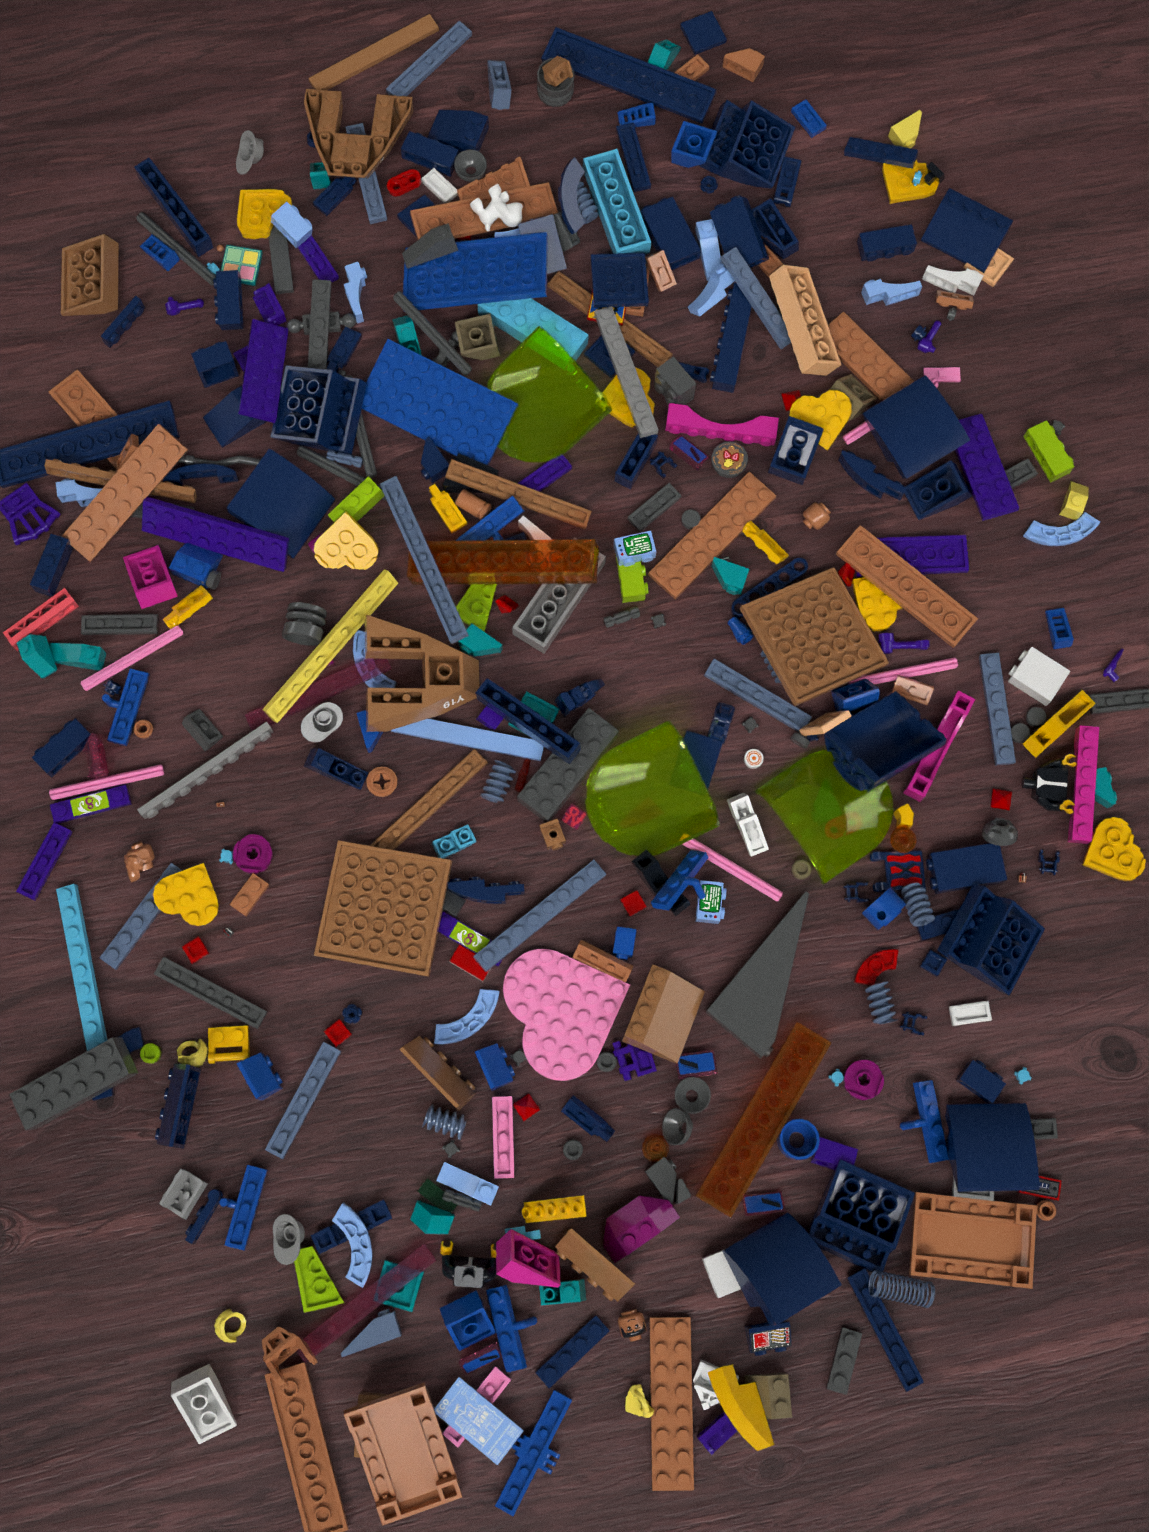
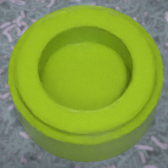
[140,1043,161,1064]

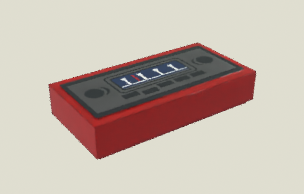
[1017,1176,1062,1201]

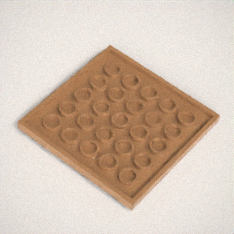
[740,567,889,707]
[314,840,452,977]

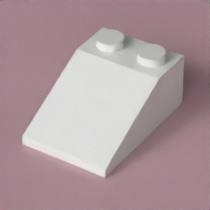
[171,1364,237,1444]

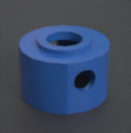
[862,887,907,930]
[777,1119,820,1160]

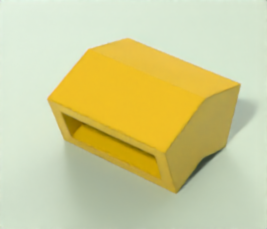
[893,803,914,830]

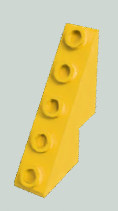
[522,1195,586,1223]

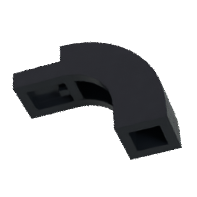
[631,850,691,917]

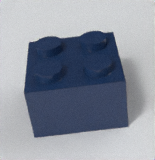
[191,341,239,388]

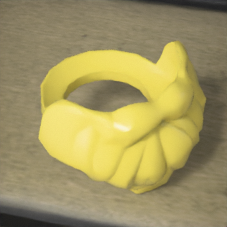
[177,1039,208,1067]
[214,1309,246,1343]
[625,1384,654,1418]

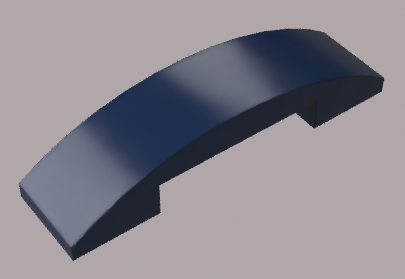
[161,464,239,486]
[311,1199,393,1254]

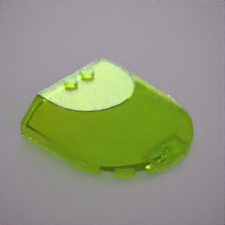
[487,326,612,463]
[585,721,720,856]
[755,750,893,885]

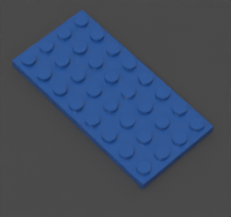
[403,232,548,312]
[361,339,519,465]

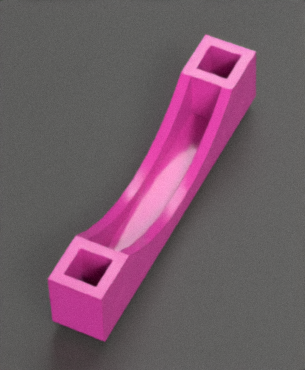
[665,403,779,446]
[903,690,975,802]
[1068,725,1099,844]

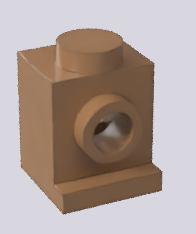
[542,56,573,87]
[539,818,566,851]

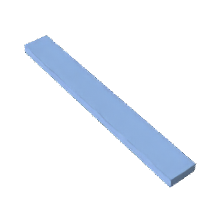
[391,719,544,761]

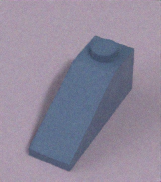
[487,60,512,110]
[341,1309,402,1357]

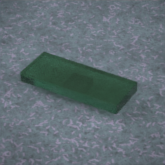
[417,1178,457,1213]

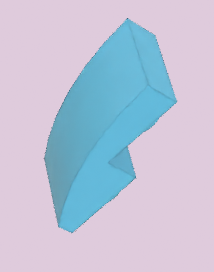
[432,825,477,859]

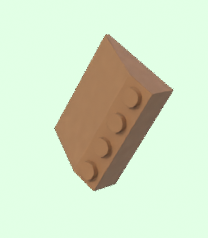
[61,234,119,316]
[622,964,705,1064]
[400,1036,476,1111]
[555,1228,635,1302]

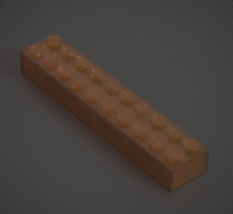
[407,539,599,585]
[695,1022,831,1218]

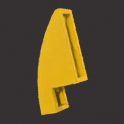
[1023,690,1096,758]
[708,1365,774,1451]

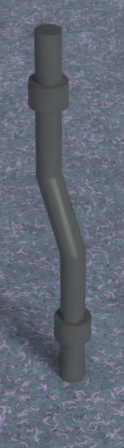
[178,455,263,466]

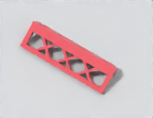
[3,588,79,651]

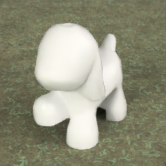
[470,184,523,232]

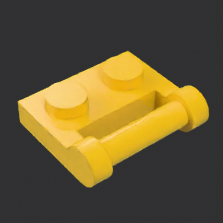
[208,1025,250,1064]

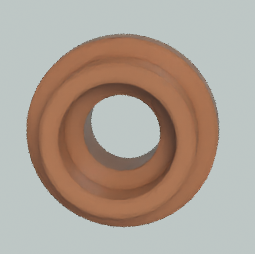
[134,719,153,739]
[1036,1200,1056,1221]

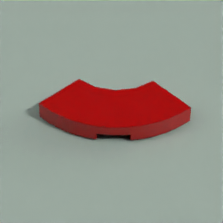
[854,949,898,985]

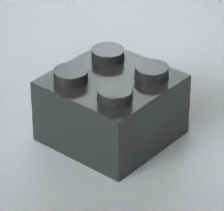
[654,356,696,405]

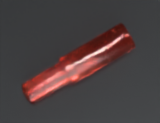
[514,758,531,792]

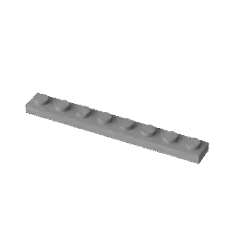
[594,306,658,438]
[137,722,273,819]

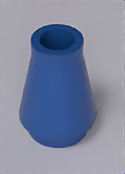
[727,617,754,645]

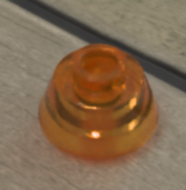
[890,827,917,853]
[642,1134,669,1162]

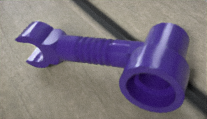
[879,633,929,654]

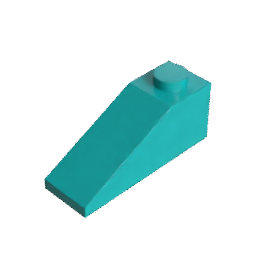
[49,643,106,671]

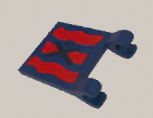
[870,851,926,892]

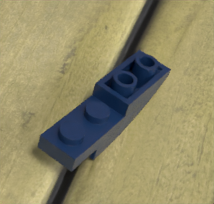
[839,450,907,500]
[447,877,525,904]

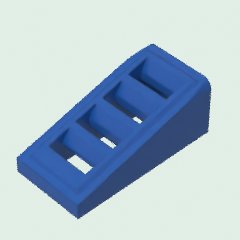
[617,103,656,127]
[140,234,180,271]
[1045,608,1074,649]

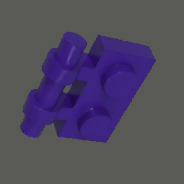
[612,1041,657,1081]

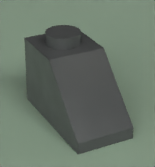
[645,1157,677,1203]

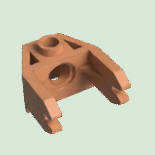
[262,1326,318,1389]

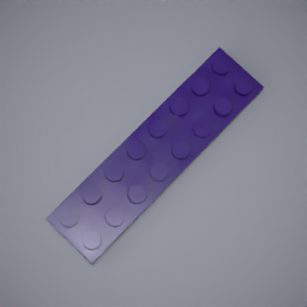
[142,497,289,572]

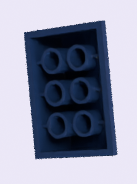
[698,100,795,188]
[270,366,367,455]
[862,375,970,479]
[227,448,335,559]
[937,883,1045,996]
[945,1103,1040,1192]
[807,1159,915,1274]
[722,1213,842,1326]

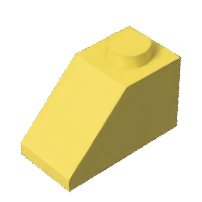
[888,110,922,148]
[1059,481,1089,521]

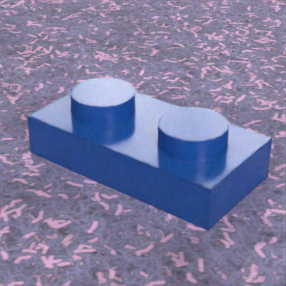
[791,99,827,138]

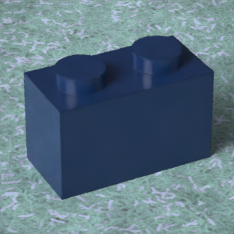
[956,1060,1006,1104]

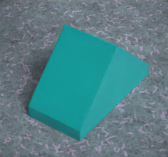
[310,162,331,189]
[410,1200,455,1234]

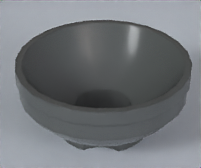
[454,149,487,182]
[982,817,1018,846]
[674,1077,711,1114]
[662,1108,693,1146]

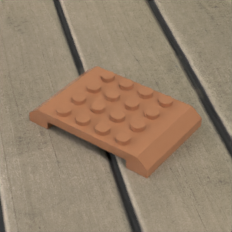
[909,1192,1037,1289]
[344,1383,462,1526]

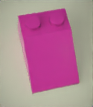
[123,545,178,609]
[496,1229,561,1287]

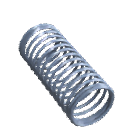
[868,1270,935,1308]

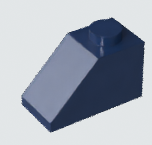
[420,437,449,484]

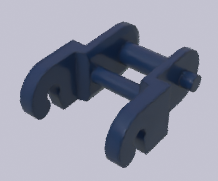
[650,451,677,478]
[1038,849,1060,875]
[843,882,869,903]
[900,1012,928,1036]

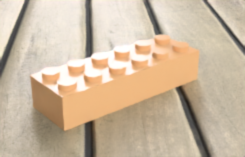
[769,265,841,376]

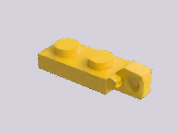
[429,484,467,534]
[742,521,789,564]
[163,585,213,629]

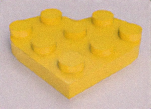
[882,160,939,204]
[237,189,293,239]
[596,368,654,427]
[789,390,852,450]
[314,511,379,570]
[852,577,903,632]
[1082,817,1146,881]
[153,863,219,926]

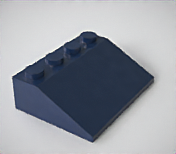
[921,188,1013,273]
[155,1064,201,1149]

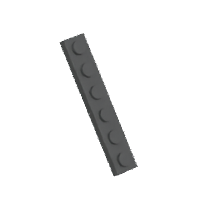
[308,280,332,370]
[154,957,268,1029]

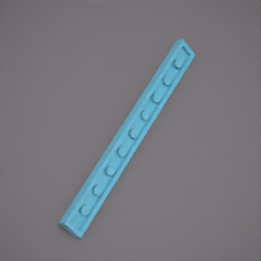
[56,884,107,1051]

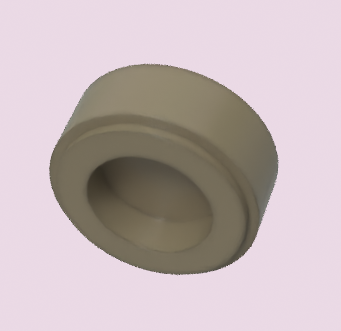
[791,860,811,880]

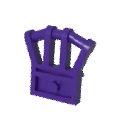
[0,483,61,545]

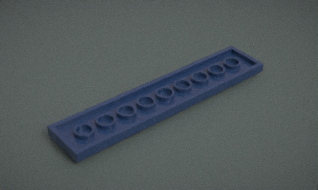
[541,27,716,124]
[0,401,180,488]

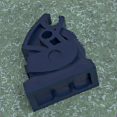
[554,679,605,717]
[707,702,735,744]

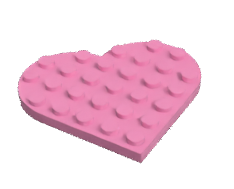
[503,949,630,1081]

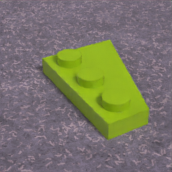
[456,568,499,632]
[294,1246,344,1313]

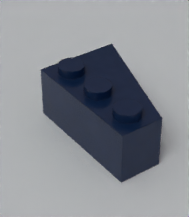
[752,198,799,259]

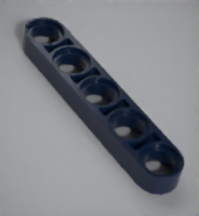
[731,558,808,618]

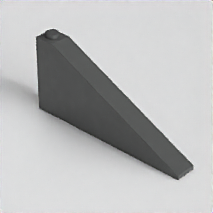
[705,892,809,1058]

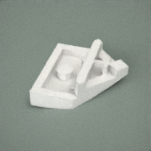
[693,1359,739,1410]

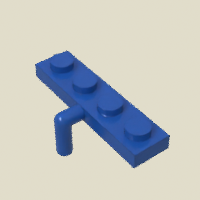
[454,496,525,557]
[102,669,150,746]
[651,850,709,911]
[900,1080,949,1163]
[219,1165,268,1251]
[486,1285,537,1373]

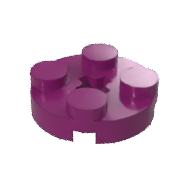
[233,834,273,874]
[843,1060,884,1100]

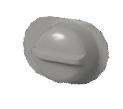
[236,130,264,175]
[301,702,343,742]
[273,1214,305,1265]

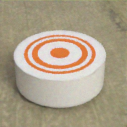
[744,749,764,769]

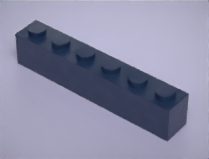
[134,158,214,257]
[710,282,751,393]
[475,678,581,765]

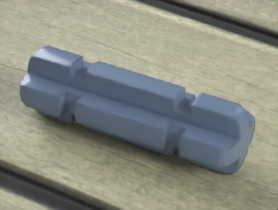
[326,450,363,468]

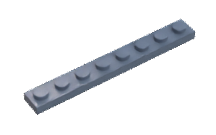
[473,860,606,972]

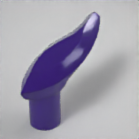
[1103,649,1124,682]

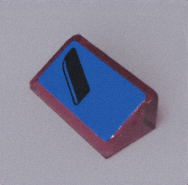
[669,435,709,471]
[675,1050,718,1079]
[742,1191,785,1216]
[459,1343,502,1374]

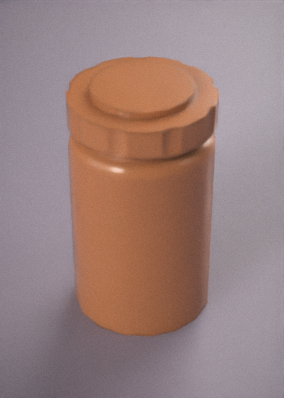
[455,489,492,520]

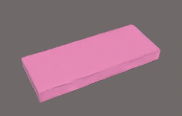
[923,367,961,383]

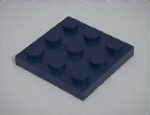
[590,253,649,308]

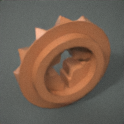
[366,767,397,797]

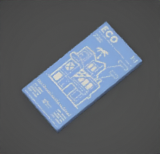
[434,1377,524,1465]

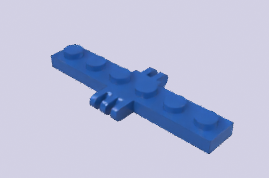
[495,1389,572,1516]

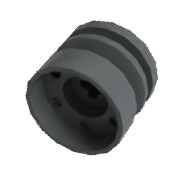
[537,58,574,107]
[282,602,327,646]

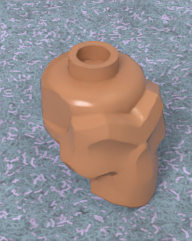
[124,841,155,883]

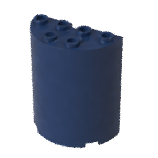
[824,691,947,792]

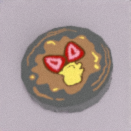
[711,441,748,478]

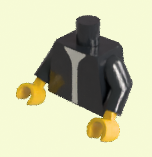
[1021,754,1077,814]
[440,1241,497,1288]

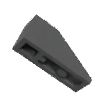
[402,223,458,269]

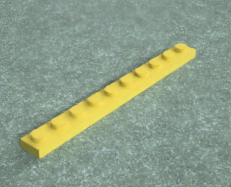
[262,569,398,723]

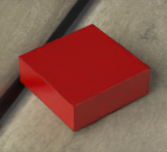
[620,890,647,917]
[182,936,210,964]
[324,1019,352,1047]

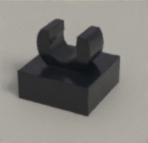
[924,161,945,186]

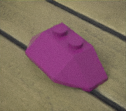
[603,1195,680,1263]

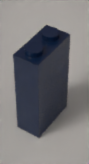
[710,195,769,269]
[640,197,701,271]
[926,843,1007,894]

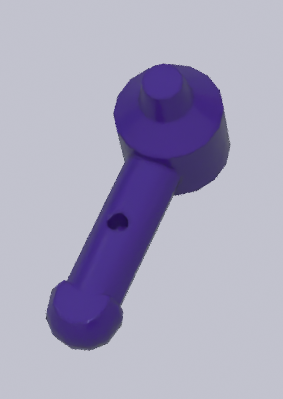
[165,297,204,316]
[917,320,942,353]

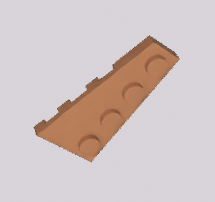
[457,157,530,201]

